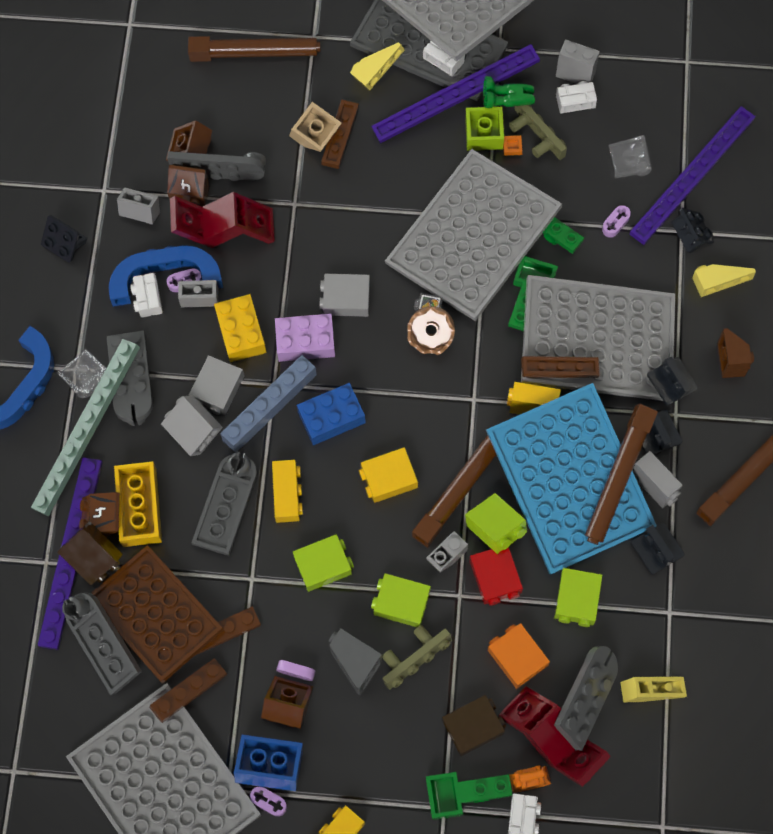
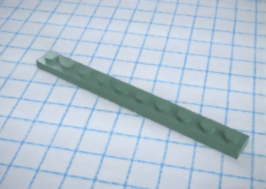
[31,339,140,516]

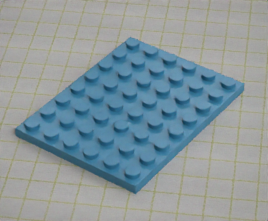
[486,383,657,574]

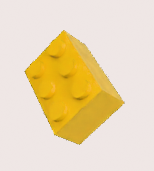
[214,294,266,363]

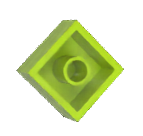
[465,107,504,151]

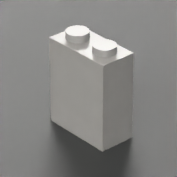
[556,39,600,84]
[320,274,370,317]
[189,355,244,415]
[161,395,223,456]
[632,451,683,509]

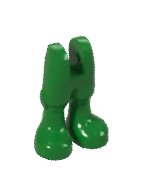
[483,76,535,109]

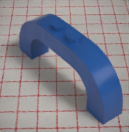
[109,246,223,307]
[0,326,54,429]

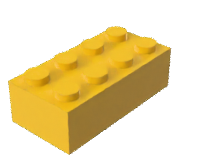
[114,461,162,547]

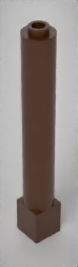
[188,36,320,62]
[584,404,658,545]
[412,435,497,548]
[696,435,773,526]

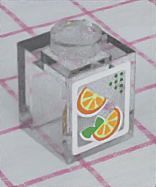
[414,293,443,311]

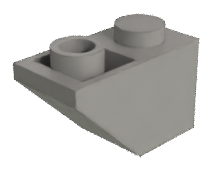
[426,531,468,572]

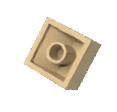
[289,102,342,152]

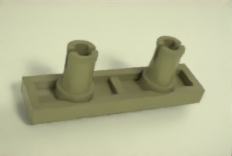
[509,105,567,160]
[382,625,452,690]

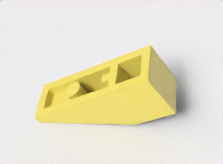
[350,42,405,91]
[692,264,756,297]
[620,677,687,702]

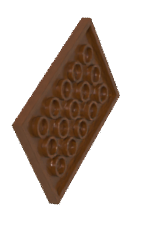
[91,545,224,684]

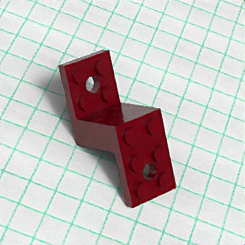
[170,192,274,248]
[499,686,611,787]

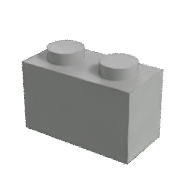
[117,188,160,224]
[178,280,218,307]

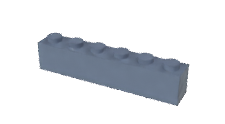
[220,355,317,453]

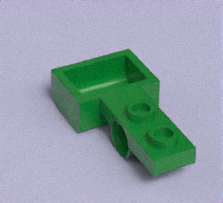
[543,217,584,254]
[508,256,558,331]
[426,772,512,819]

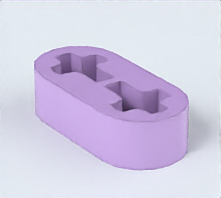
[602,206,631,237]
[167,269,202,292]
[276,660,316,681]
[250,787,287,817]

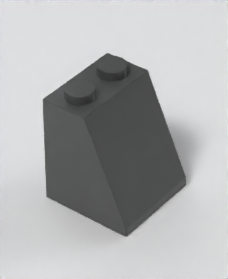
[329,628,382,696]

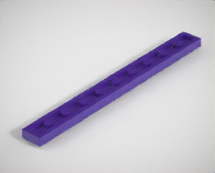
[372,44,540,143]
[629,106,756,245]
[38,458,103,650]

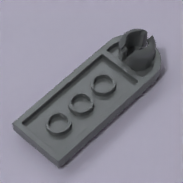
[167,151,266,181]
[107,330,153,426]
[191,452,257,556]
[62,593,142,695]
[554,646,618,750]

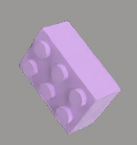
[275,314,335,362]

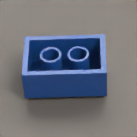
[297,383,366,445]
[234,735,303,791]

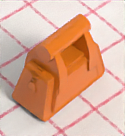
[509,765,551,793]

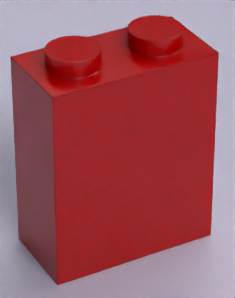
[469,547,523,606]

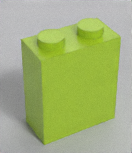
[465,493,527,554]
[293,534,354,592]
[554,568,602,627]
[371,574,431,627]

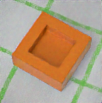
[503,135,522,156]

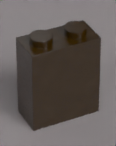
[57,521,123,585]
[442,695,506,756]

